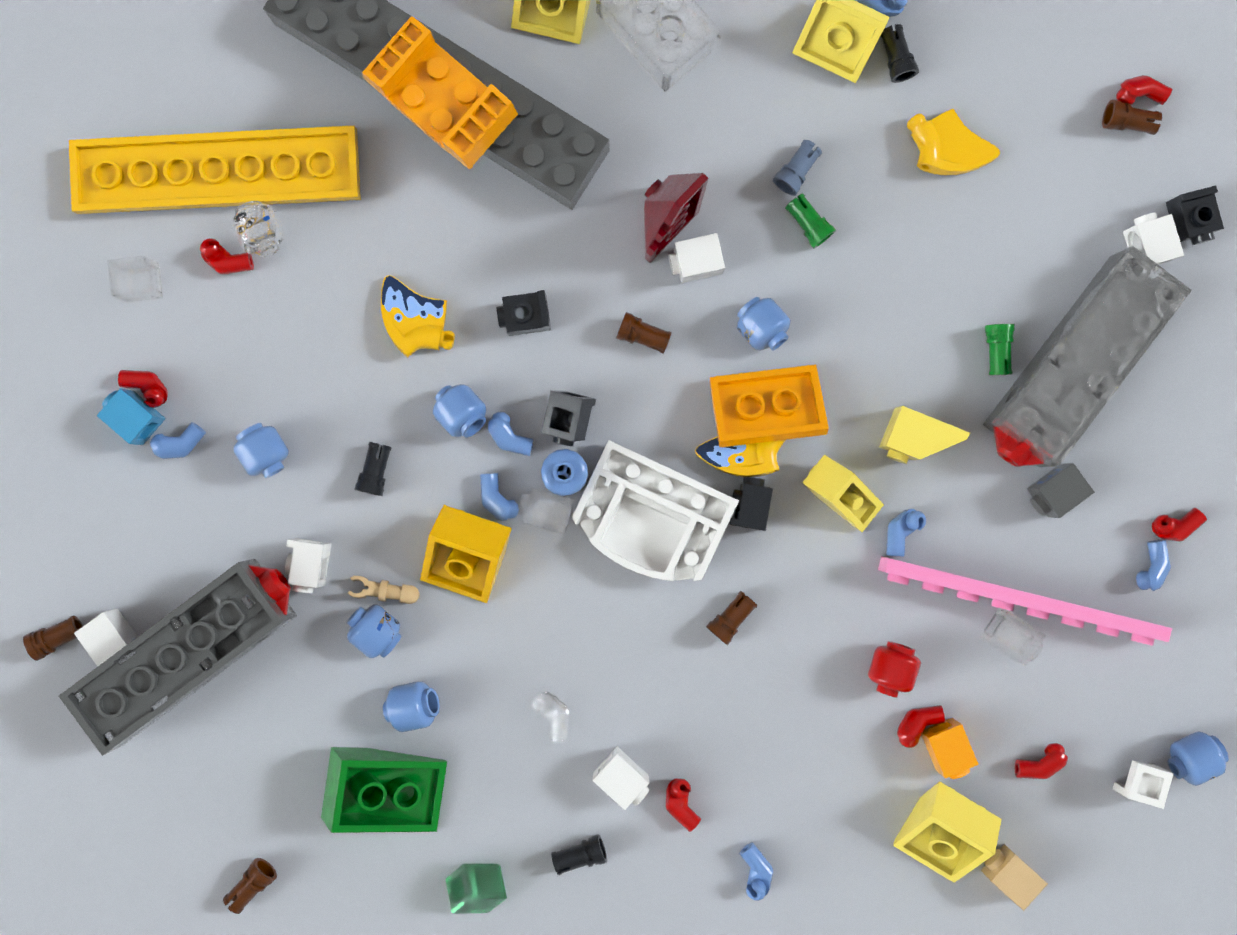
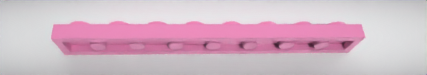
[878,556,1172,646]

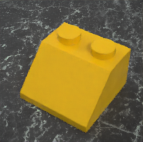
[420,505,512,603]

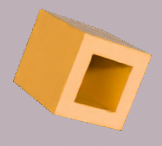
[921,718,979,779]

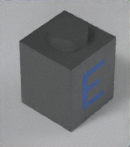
[1027,463,1095,518]

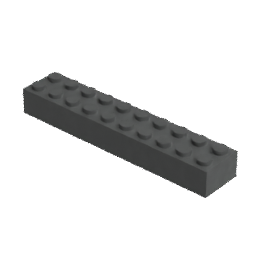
[263,0,610,210]

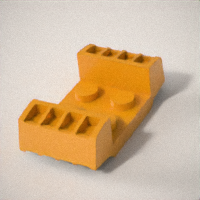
[362,16,518,170]

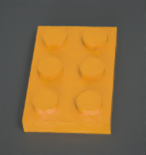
[709,364,829,448]

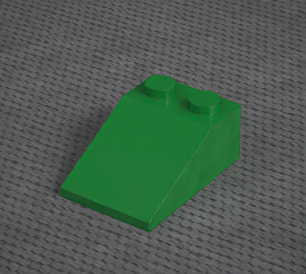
[321,747,447,833]

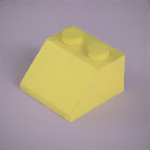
[511,0,591,44]
[893,781,1002,883]

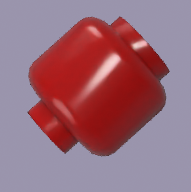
[868,641,921,698]

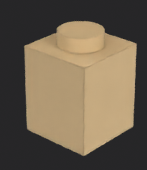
[981,844,1048,911]

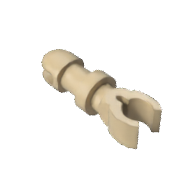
[348,576,420,604]

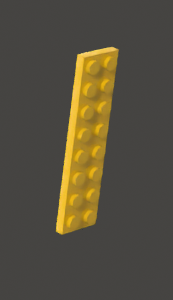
[69,125,361,214]

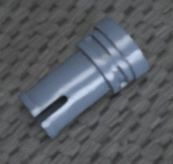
[773,140,822,196]

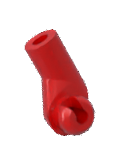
[1116,75,1173,105]
[200,238,254,274]
[118,370,168,408]
[1152,508,1207,542]
[897,705,945,748]
[1014,743,1068,779]
[665,778,701,832]

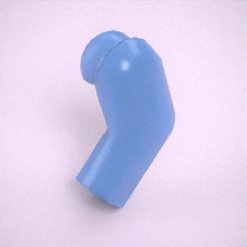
[480,473,519,521]
[886,509,926,557]
[739,842,773,901]

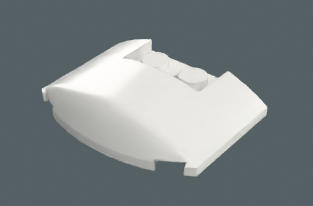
[572,440,739,581]

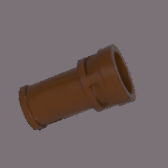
[1102,99,1162,135]
[616,312,672,354]
[706,591,758,646]
[23,615,83,661]
[223,858,277,914]

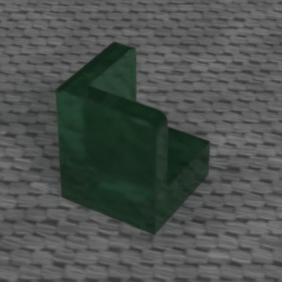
[445,864,507,914]

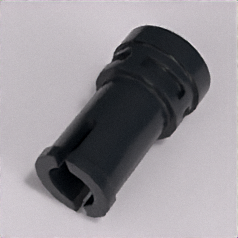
[881,24,919,83]
[354,442,392,496]
[551,834,607,875]

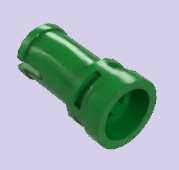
[785,193,836,249]
[985,324,1015,375]

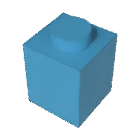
[97,388,166,445]

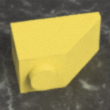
[879,406,970,464]
[802,455,884,532]

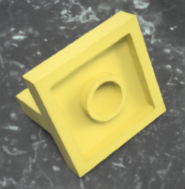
[792,0,889,83]

